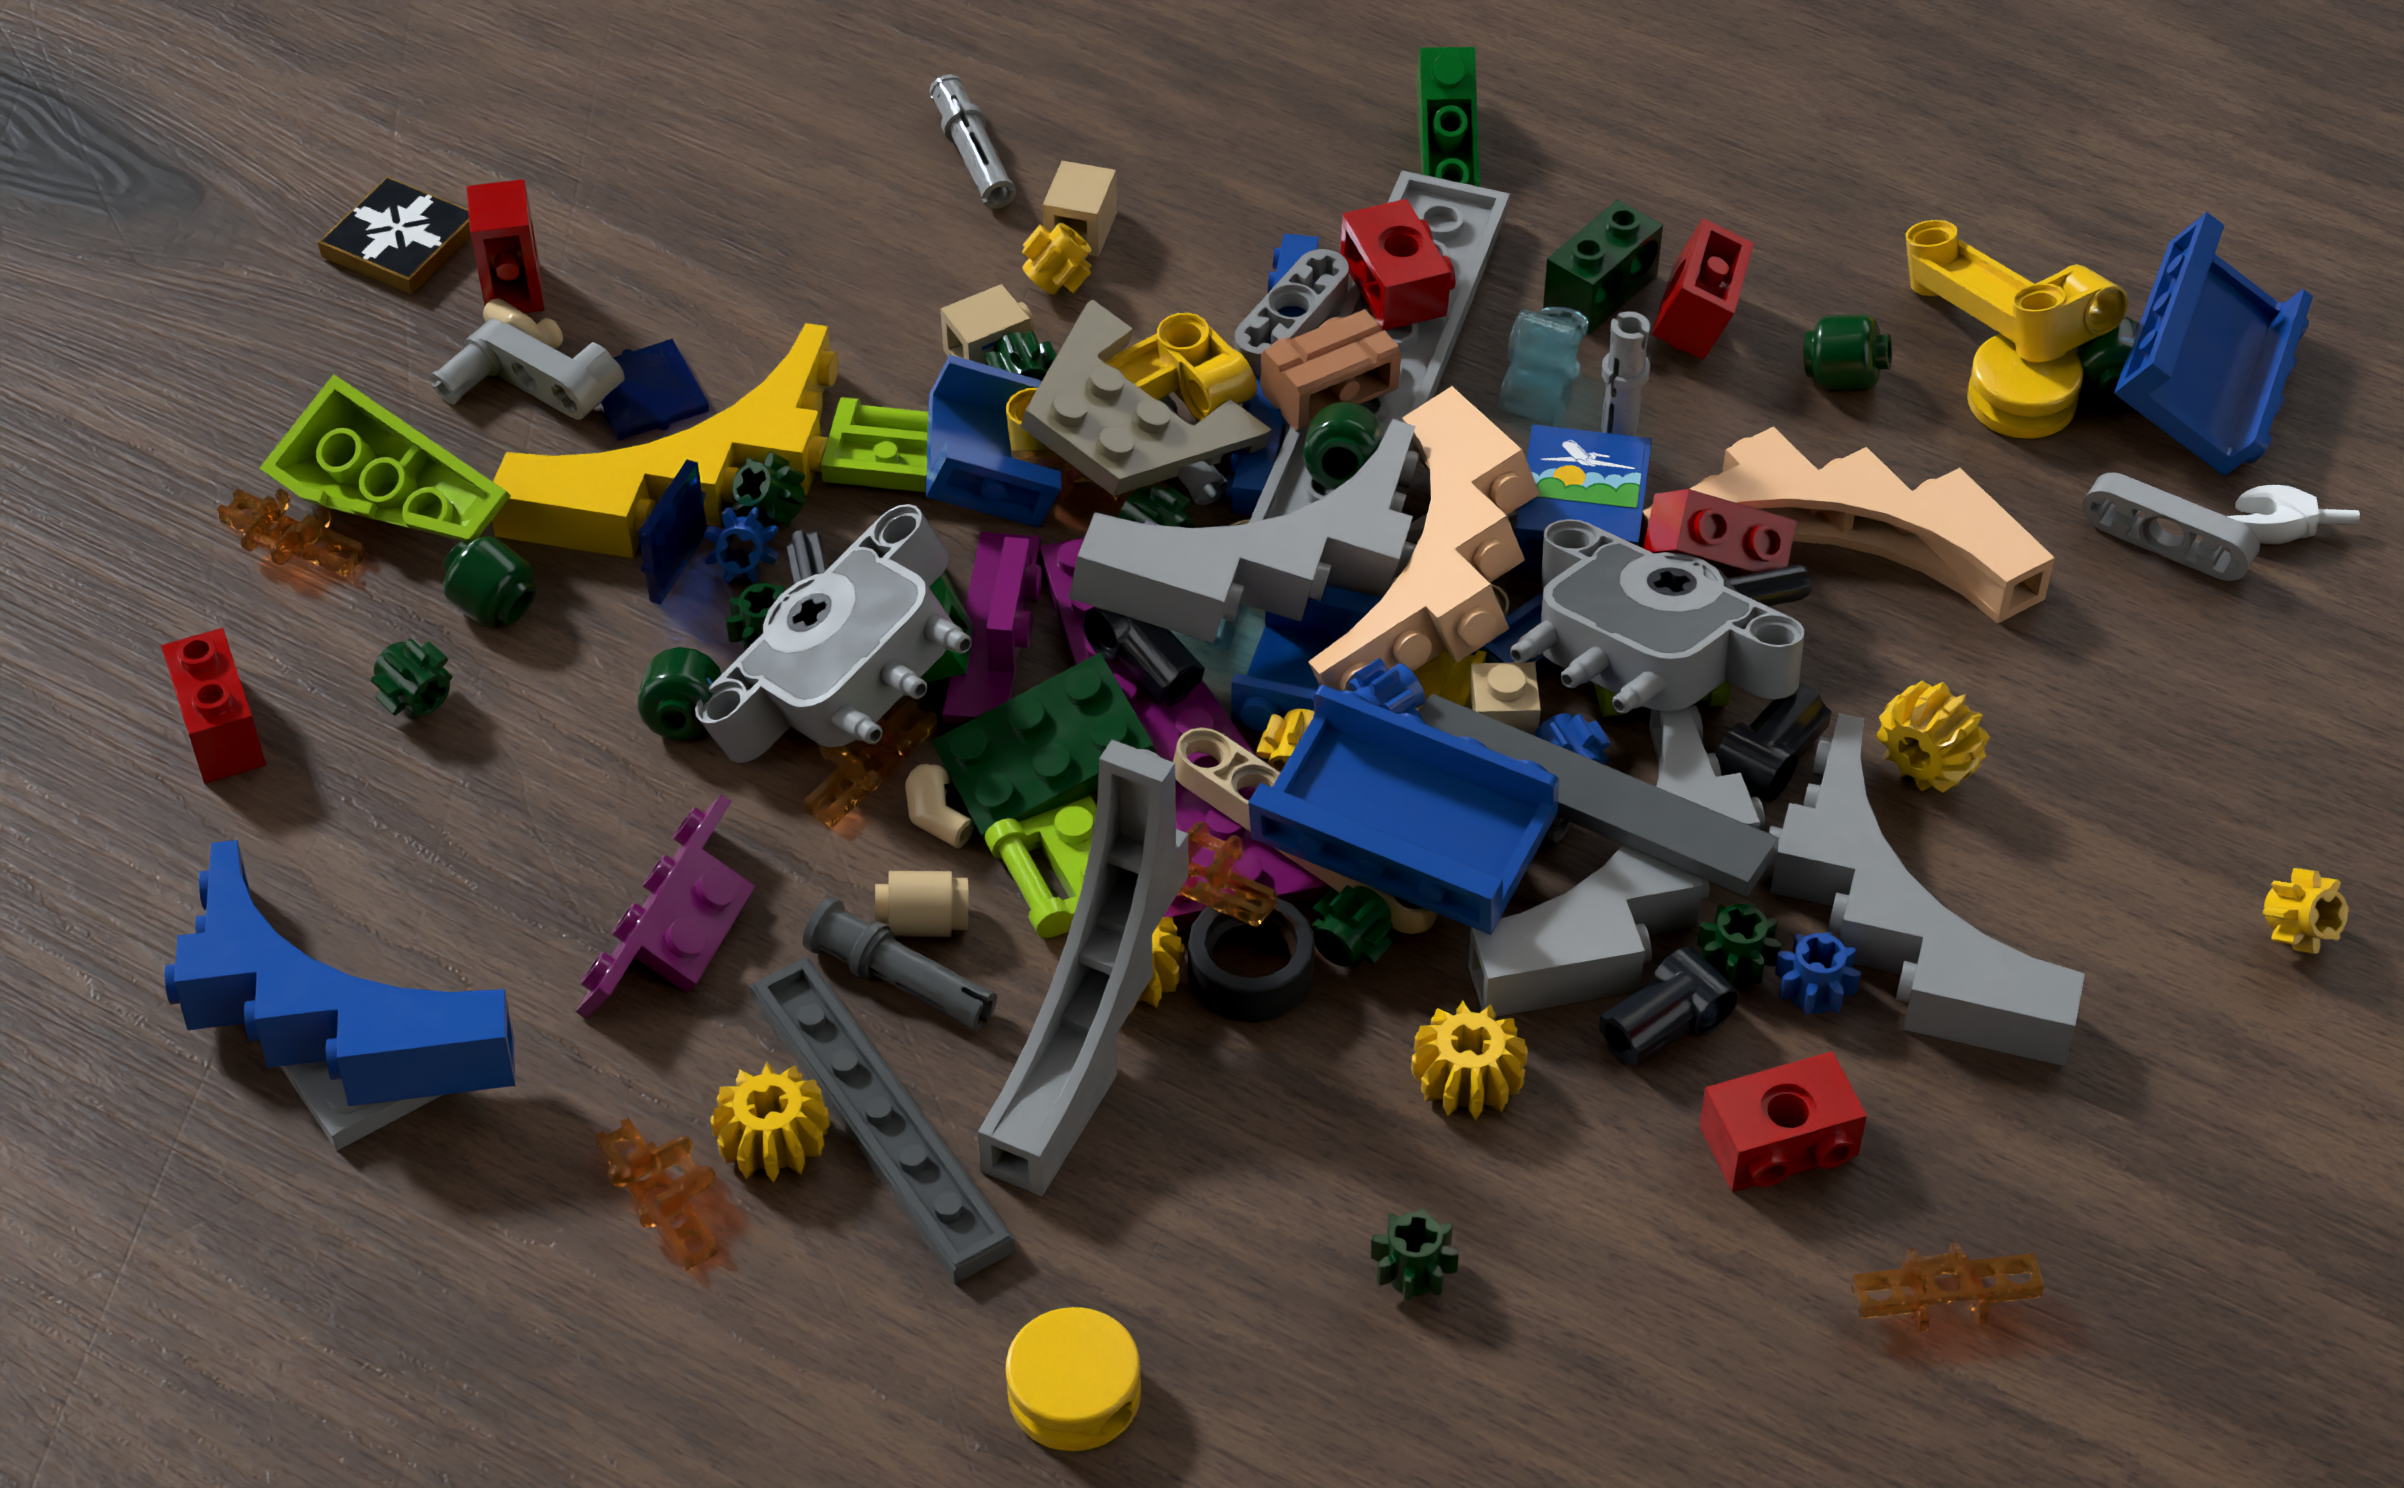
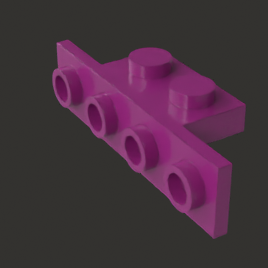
[942,532,1042,724]
[576,794,756,1019]

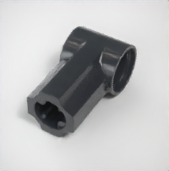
[1083,606,1205,707]
[1715,683,1832,803]
[1599,946,1740,1066]

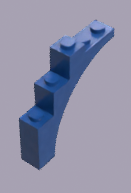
[164,840,515,1107]

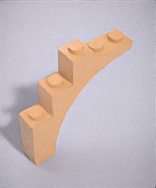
[1308,386,1540,692]
[1638,426,2055,624]

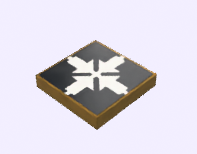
[318,176,471,295]

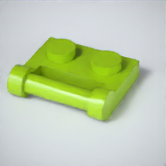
[821,397,928,492]
[984,796,1097,938]

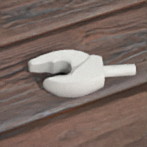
[2227,485,2360,544]

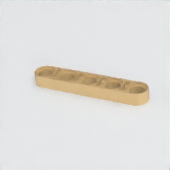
[1173,728,1438,934]

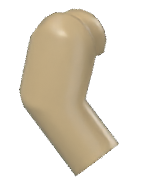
[483,298,563,349]
[905,764,974,848]

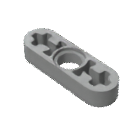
[1235,249,1349,375]
[2082,473,2260,581]

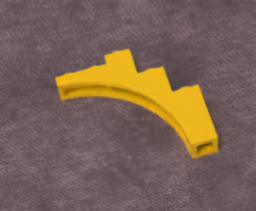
[492,323,839,559]

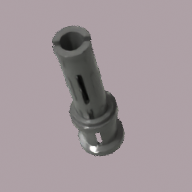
[803,896,997,1032]

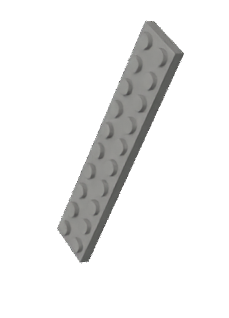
[1249,170,1510,592]

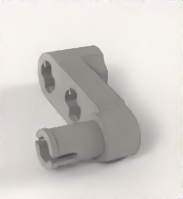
[429,318,625,420]

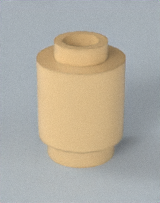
[875,871,969,937]

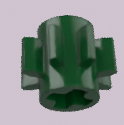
[985,330,1056,381]
[731,452,807,528]
[1119,484,1195,528]
[725,583,785,652]
[371,638,453,719]
[1311,885,1393,967]
[1697,903,1782,984]
[1370,1208,1459,1300]

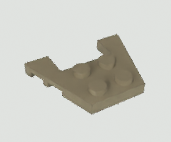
[1021,299,1272,496]

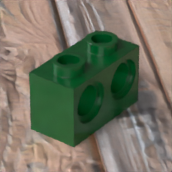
[1543,200,1663,335]

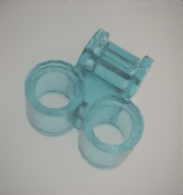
[1498,307,1589,427]

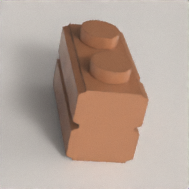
[1260,309,1401,431]

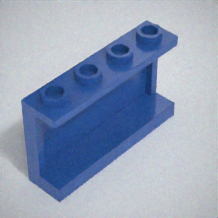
[2114,212,2313,476]
[1248,685,1559,935]

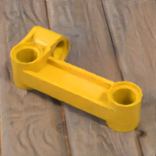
[1906,220,2129,362]
[1006,313,1258,467]

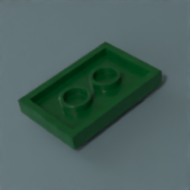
[932,652,1158,847]

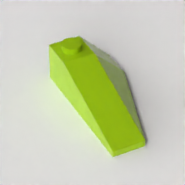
[259,374,511,543]

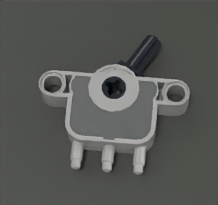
[695,504,971,763]
[1510,519,1812,714]

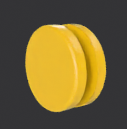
[1967,334,2083,439]
[1006,1307,1141,1451]

